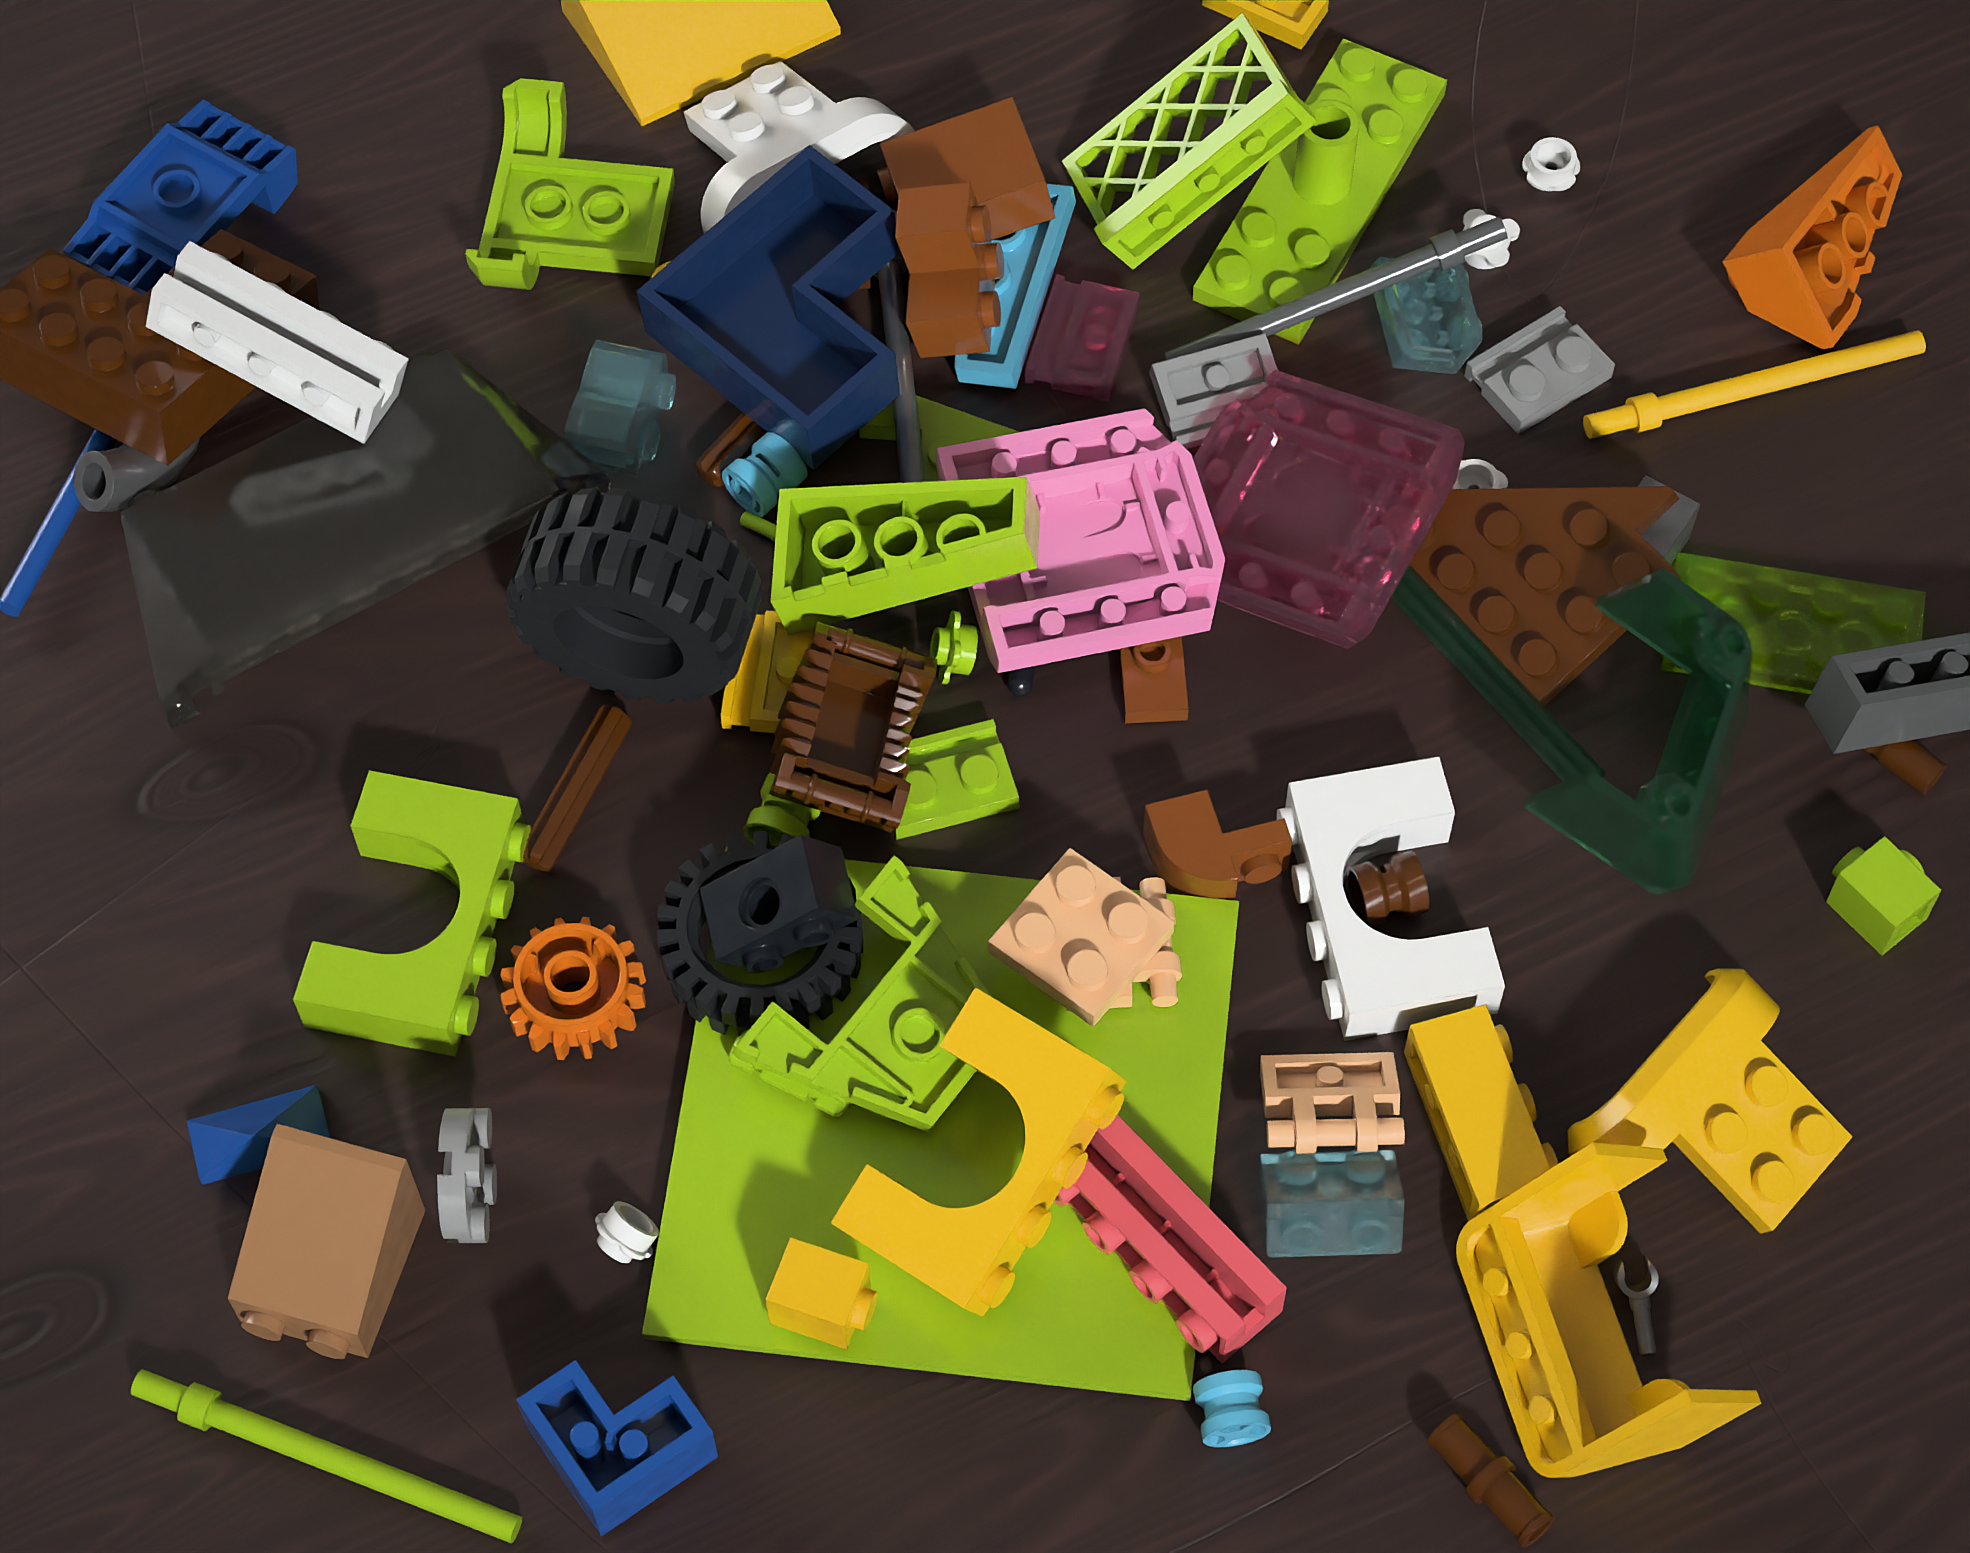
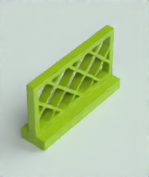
[1062,13,1317,269]

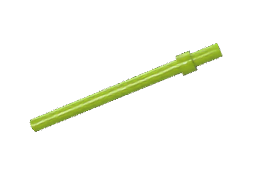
[131,1369,522,1544]

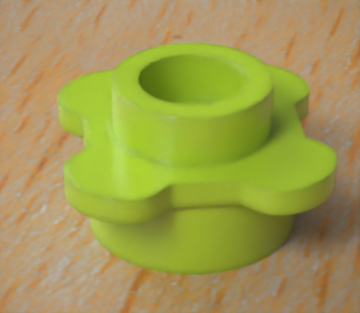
[930,610,978,684]

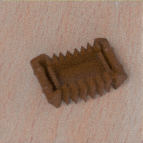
[768,621,937,833]

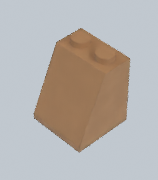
[228,1124,426,1359]

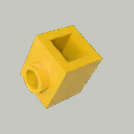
[765,1237,878,1350]

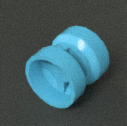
[722,432,808,517]

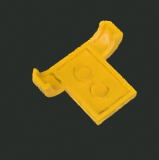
[1567,968,1852,1234]

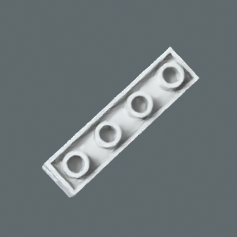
[146,241,408,444]

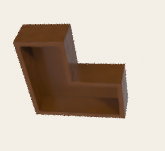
[0,229,320,466]

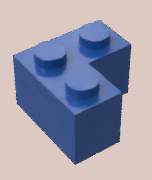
[516,1360,718,1537]

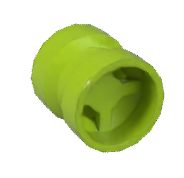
[743,772,821,846]

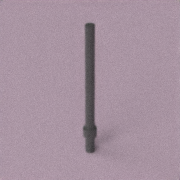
[1165,216,1508,360]

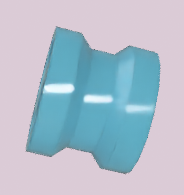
[1193,1370,1271,1447]

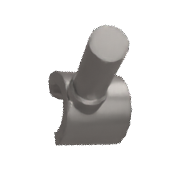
[1613,1256,1659,1355]

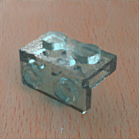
[1370,257,1483,374]
[1260,1150,1404,1258]

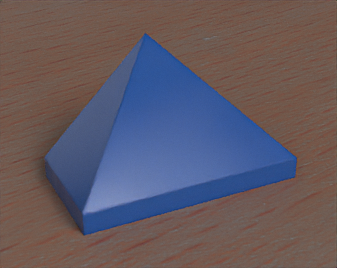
[187,1085,331,1185]

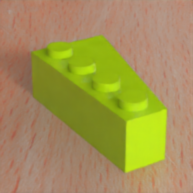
[771,477,1040,635]

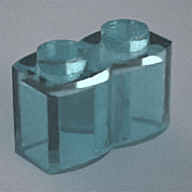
[563,340,676,476]

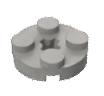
[437,1108,497,1243]

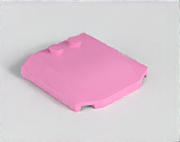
[936,409,1225,673]

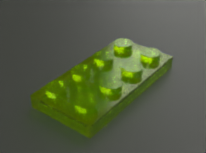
[1661,552,1926,694]

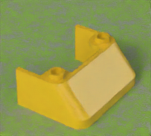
[1456,1142,1762,1478]

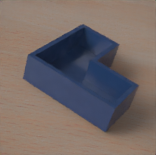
[637,145,900,470]

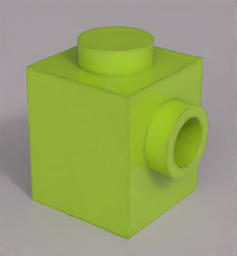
[1826,836,1942,956]

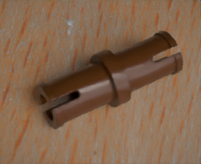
[1427,1413,1556,1548]

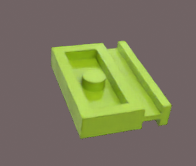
[893,719,1019,840]

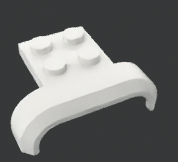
[684,61,914,234]

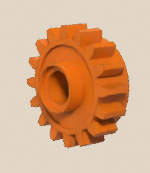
[500,917,646,1060]

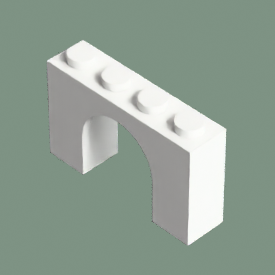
[1277,757,1505,1041]

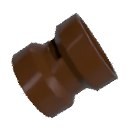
[1347,850,1429,927]

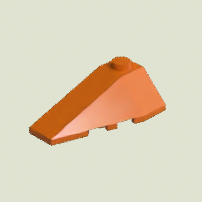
[1723,125,1902,349]

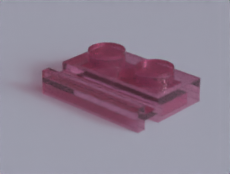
[1025,274,1140,401]

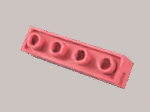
[1054,1114,1287,1364]

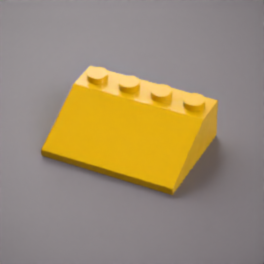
[561,0,841,126]

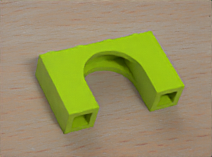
[293,770,531,1057]

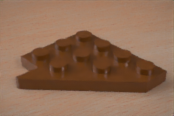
[1376,486,1682,709]

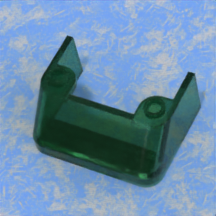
[1523,568,1752,894]

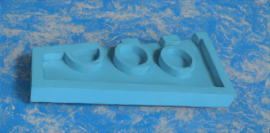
[955,184,1076,389]

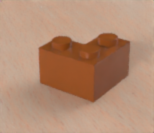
[895,182,1004,358]

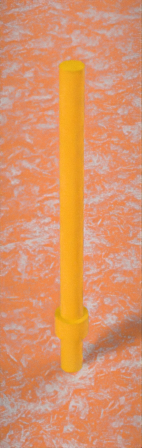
[1583,330,1926,439]

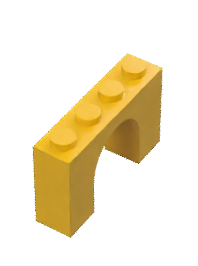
[831,987,1127,1317]

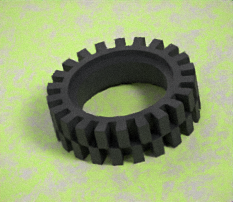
[656,831,864,1036]

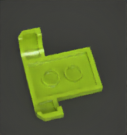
[465,78,675,290]

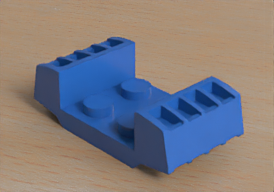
[63,99,298,295]

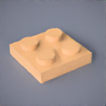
[988,848,1175,1027]

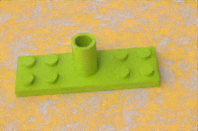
[1192,38,1447,345]

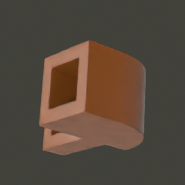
[1143,790,1292,900]

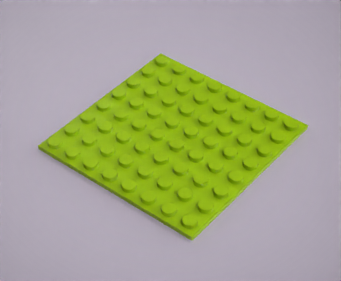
[642,847,1239,1401]

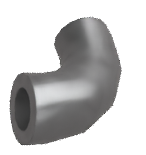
[74,438,200,512]

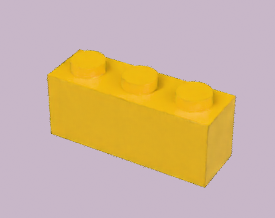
[1404,1004,1558,1221]

